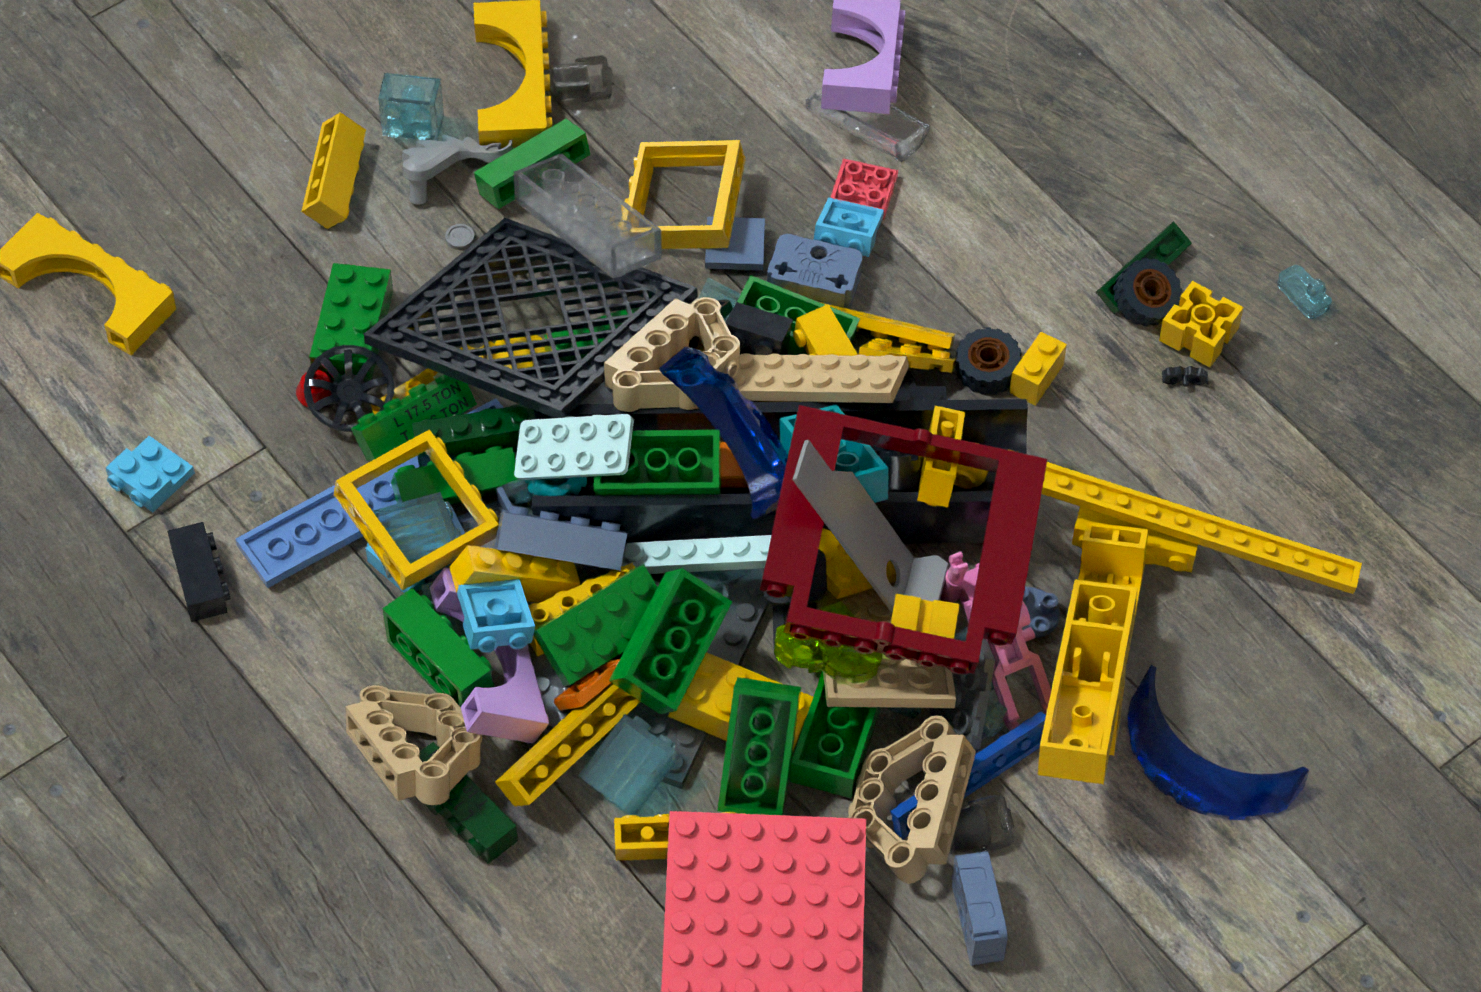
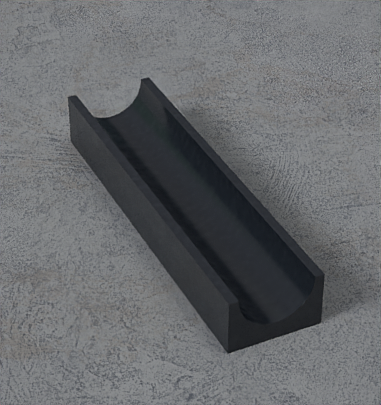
[532,399,1028,547]

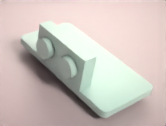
[514,414,634,480]

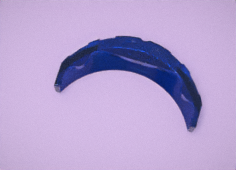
[659,347,788,519]
[1128,664,1309,820]

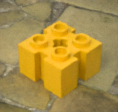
[1159,281,1244,367]
[891,594,959,639]

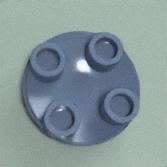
[1022,586,1060,638]

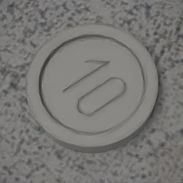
[445,224,475,250]

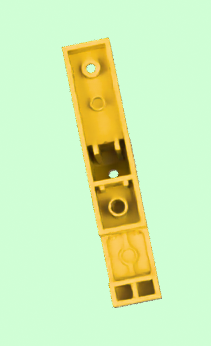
[1038,522,1148,784]

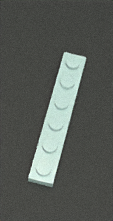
[621,535,771,574]

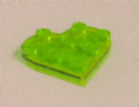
[774,601,883,683]

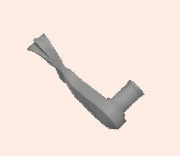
[402,135,512,204]

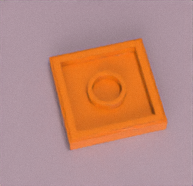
[553,659,620,710]

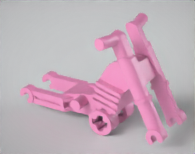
[941,552,1051,731]

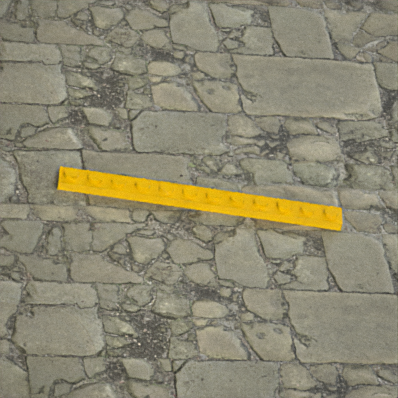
[1008,449,1362,594]

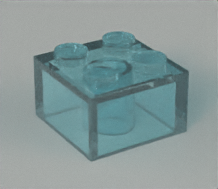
[378,73,444,141]

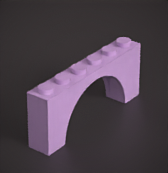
[821,0,905,114]
[430,568,549,744]

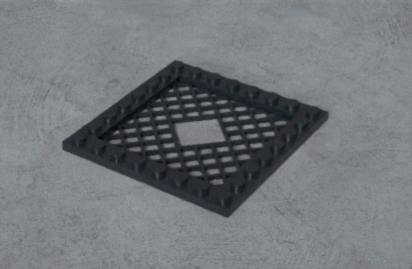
[364,218,698,418]

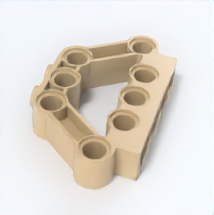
[604,297,740,412]
[346,685,482,805]
[848,715,976,884]

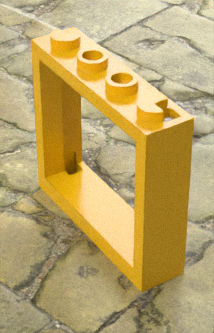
[620,140,746,249]
[334,429,499,591]

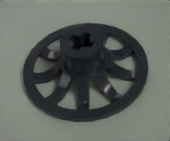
[304,345,394,432]

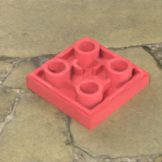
[830,158,898,220]

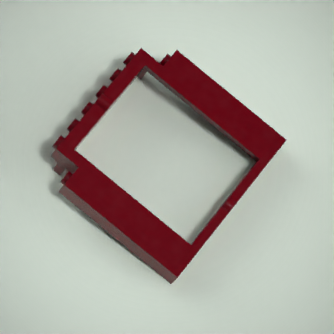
[760,405,1048,675]

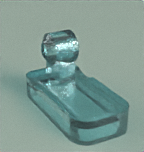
[1277,265,1332,319]

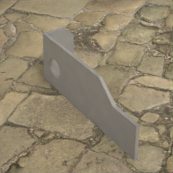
[793,440,949,614]

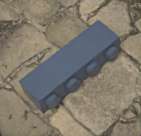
[495,506,627,571]

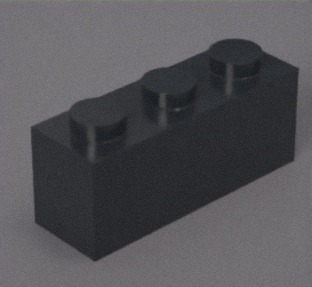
[167,522,231,622]

